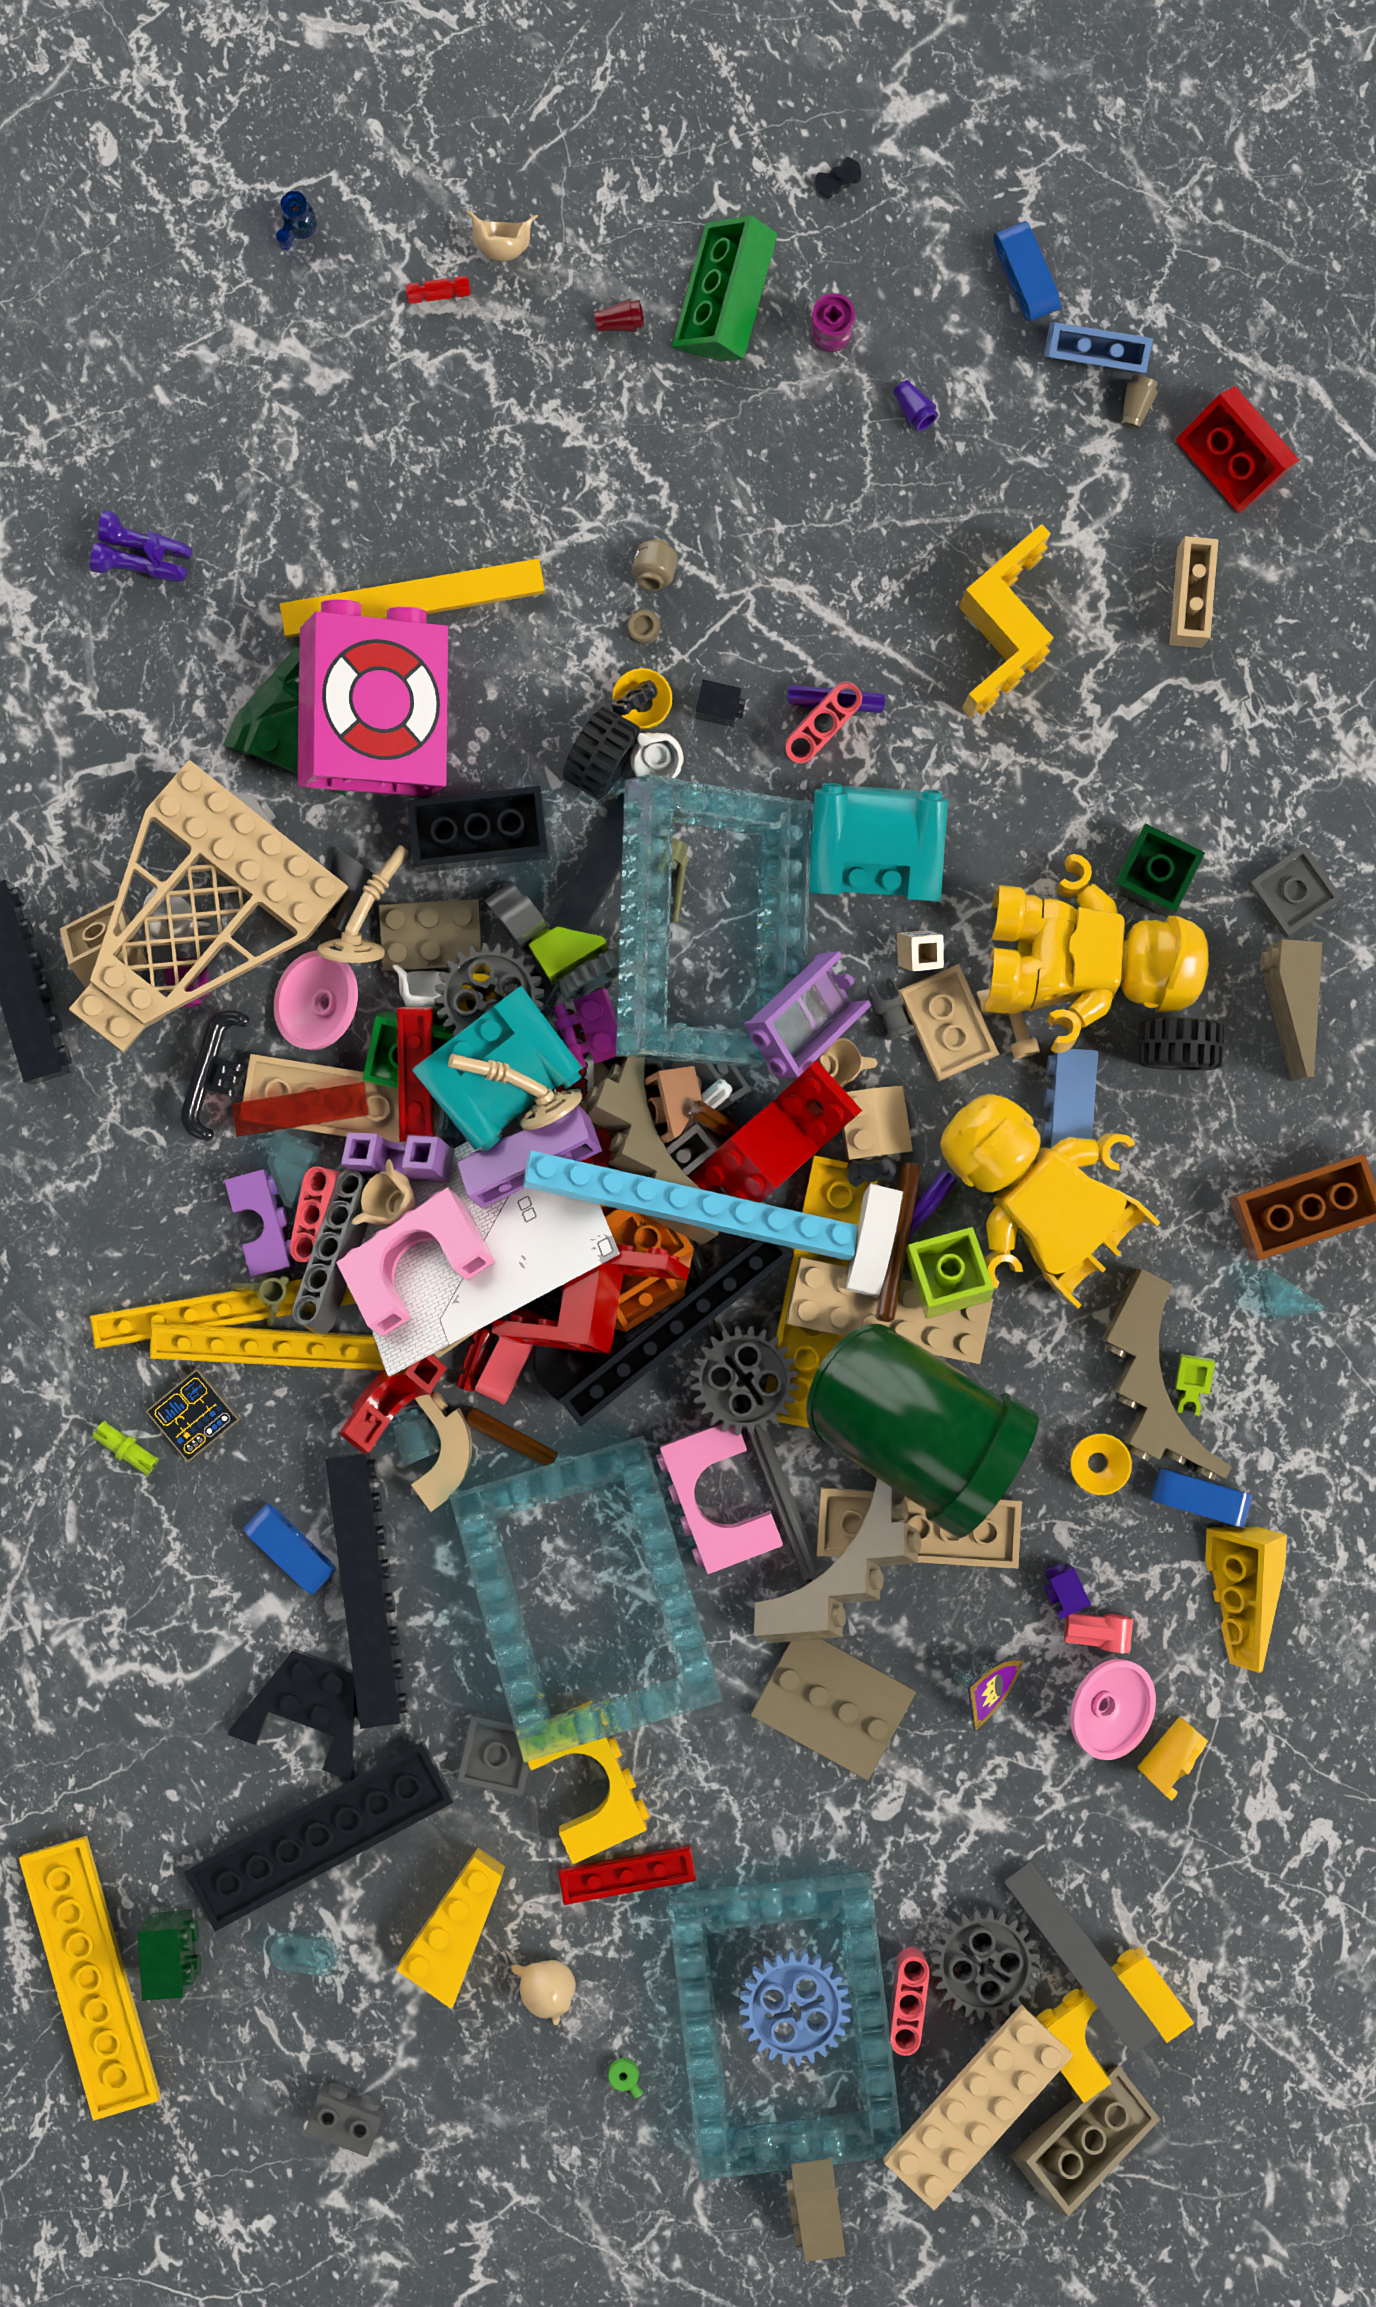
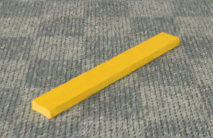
[279,559,545,638]
[90,1279,356,1349]
[150,1323,385,1370]

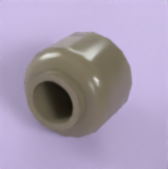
[631,539,678,591]

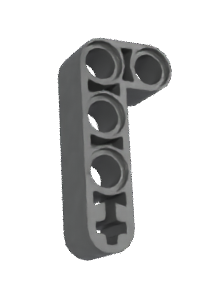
[485,881,548,951]

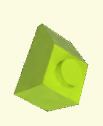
[528,927,609,986]

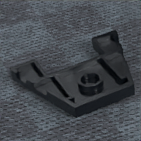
[227,1649,356,1780]

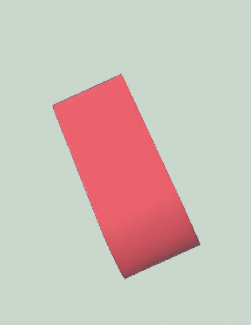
[785,681,862,763]
[290,1166,341,1263]
[474,1306,547,1405]
[888,1947,929,2056]

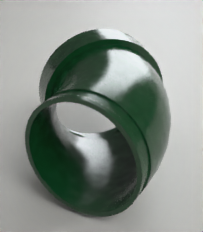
[806,1324,1039,1539]

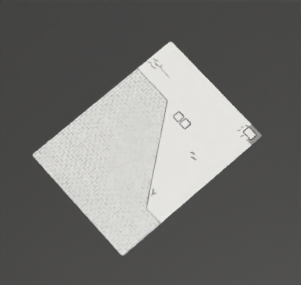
[346,1107,619,1376]

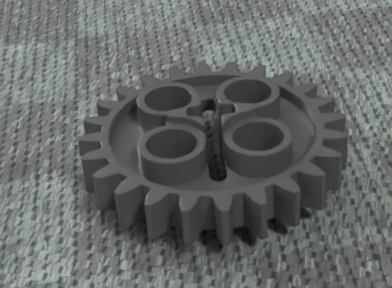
[558,938,664,1000]
[434,943,544,1038]
[690,1326,799,1436]
[929,1906,1040,2021]

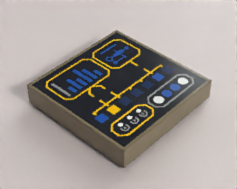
[145,1368,241,1463]

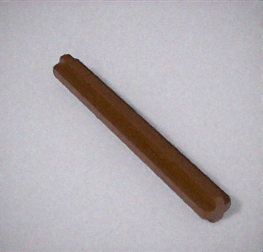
[875,1163,920,1323]

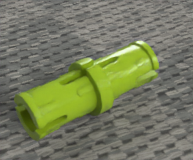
[92,1420,159,1476]

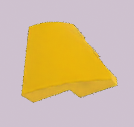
[1137,1716,1208,1801]

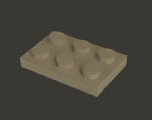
[379,899,482,972]

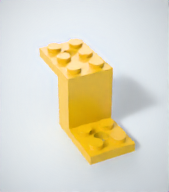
[959,524,1054,718]

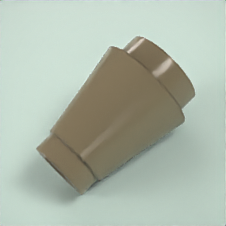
[1121,375,1158,429]

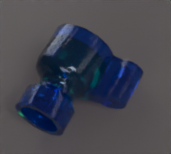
[276,191,317,250]

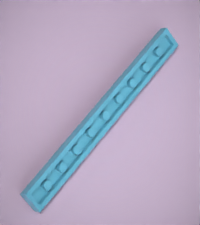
[523,1151,857,1261]

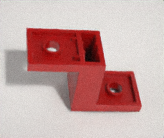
[688,1060,863,1203]
[492,1244,689,1354]

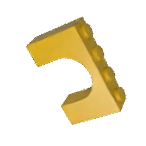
[517,1700,650,1864]
[1036,1947,1194,2103]

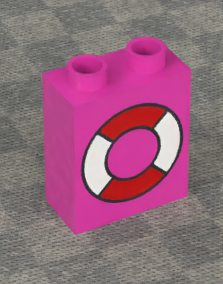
[298,599,448,797]

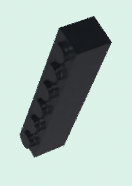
[0,880,72,1085]

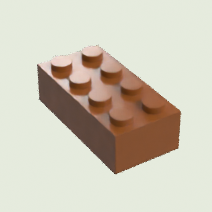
[1228,1153,1376,1261]

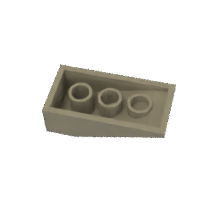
[1260,939,1323,1082]
[1010,2065,1161,2217]

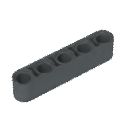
[292,1169,369,1334]

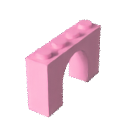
[336,1187,495,1336]
[656,1422,783,1574]

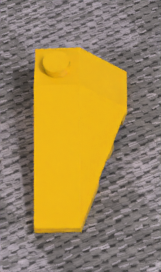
[1205,1527,1287,1673]

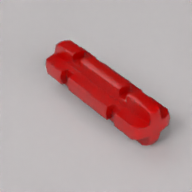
[406,276,471,304]
[456,1327,494,1392]

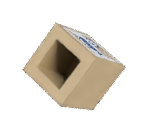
[897,930,944,971]

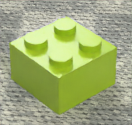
[905,1227,994,1319]

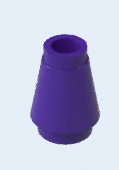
[893,380,938,431]

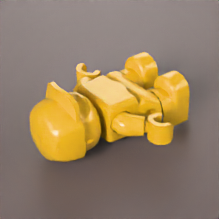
[984,854,1209,1053]
[940,1094,1161,1309]

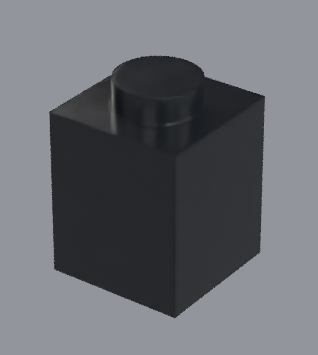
[695,679,746,727]

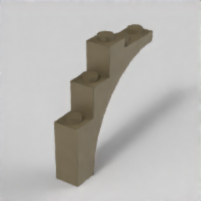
[584,1028,719,1245]
[1101,1269,1232,1480]
[754,1478,921,1643]

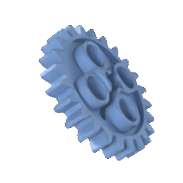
[739,1948,851,2066]

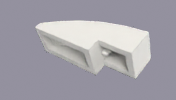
[846,1184,903,1298]

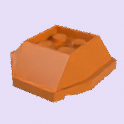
[559,1205,694,1332]

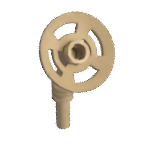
[317,845,410,963]
[448,1054,582,1130]

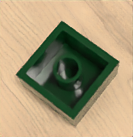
[1109,823,1205,918]
[137,1910,201,2001]

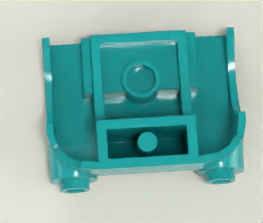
[807,783,949,901]
[412,986,583,1152]

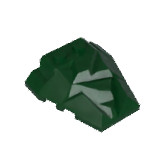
[223,642,348,797]

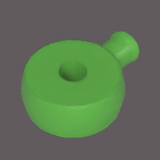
[607,2057,643,2099]

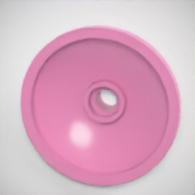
[274,950,358,1050]
[1070,1659,1156,1760]

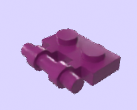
[552,989,629,1069]

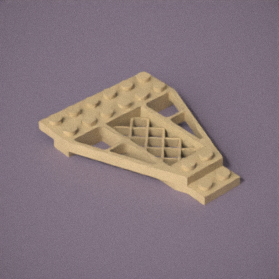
[69,760,348,1054]

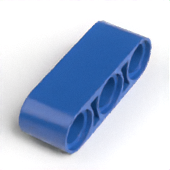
[993,221,1061,322]
[1151,1468,1253,1528]
[243,1503,337,1595]

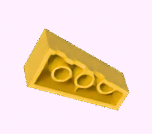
[396,1848,505,2009]

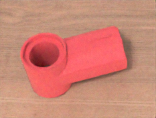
[1064,1613,1133,1653]

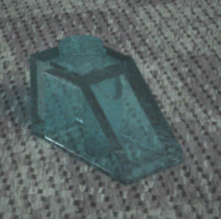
[266,1131,322,1209]
[393,1408,441,1466]

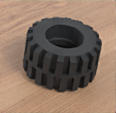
[563,706,640,800]
[1137,1018,1225,1071]

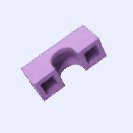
[341,1132,455,1182]
[224,1169,295,1277]

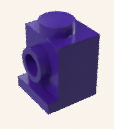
[1044,1562,1091,1619]

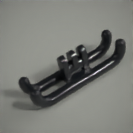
[181,1010,250,1141]

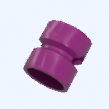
[810,293,855,353]

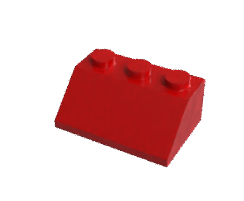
[1175,386,1300,514]

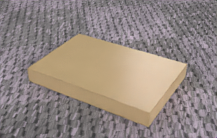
[898,964,999,1082]

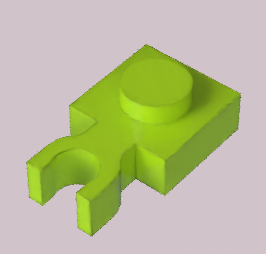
[1175,1354,1215,1416]

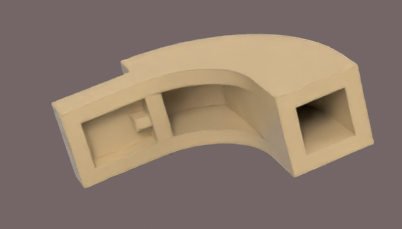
[411,1391,472,1512]

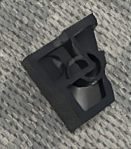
[325,847,374,933]

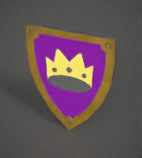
[954,1658,1024,1731]

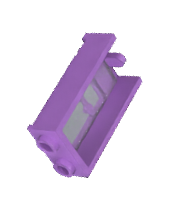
[744,951,871,1079]

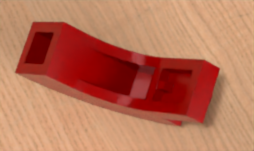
[339,1354,447,1454]

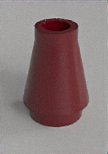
[595,298,644,332]

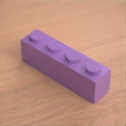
[457,1105,602,1208]

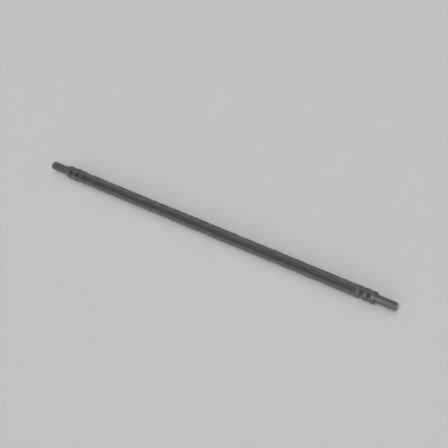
[610,1056,822,1586]

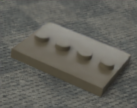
[750,1639,916,1781]

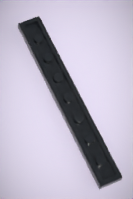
[516,792,651,1014]

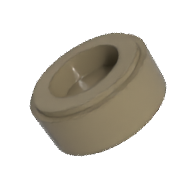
[627,609,660,645]

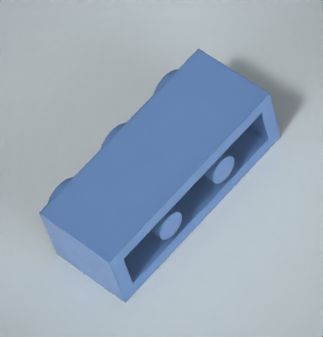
[1044,322,1153,373]
[1042,1049,1098,1149]

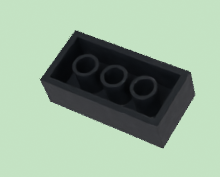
[407,786,550,873]

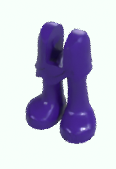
[90,510,192,582]

